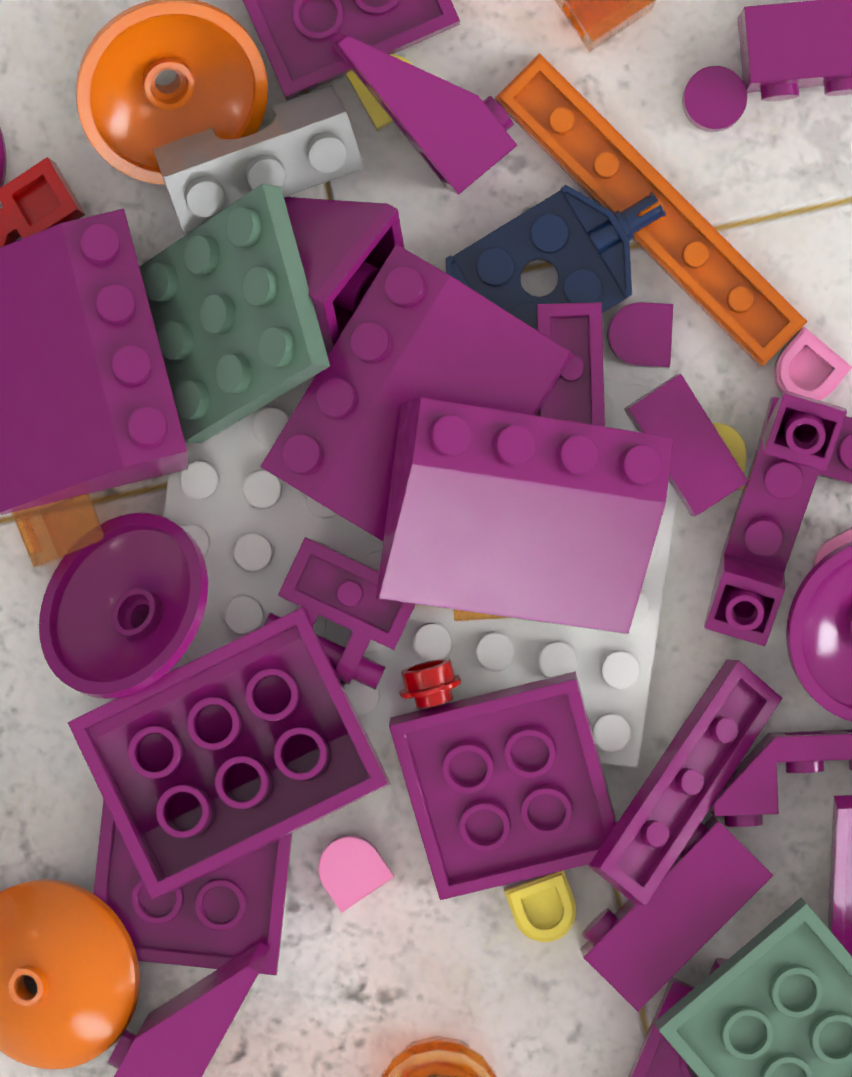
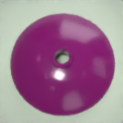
[39,513,208,699]
[786,542,852,722]

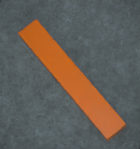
[495,53,808,368]

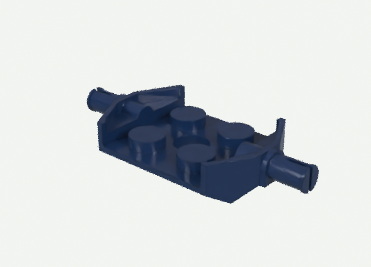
[446,185,666,330]

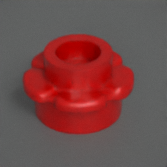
[399,659,461,708]

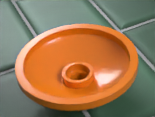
[75,0,268,185]
[0,879,140,1070]

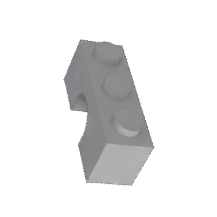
[152,85,365,233]

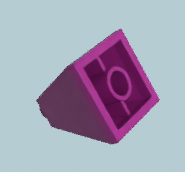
[284,197,405,356]

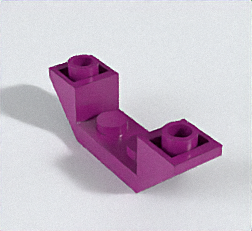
[704,390,847,646]
[709,729,852,827]

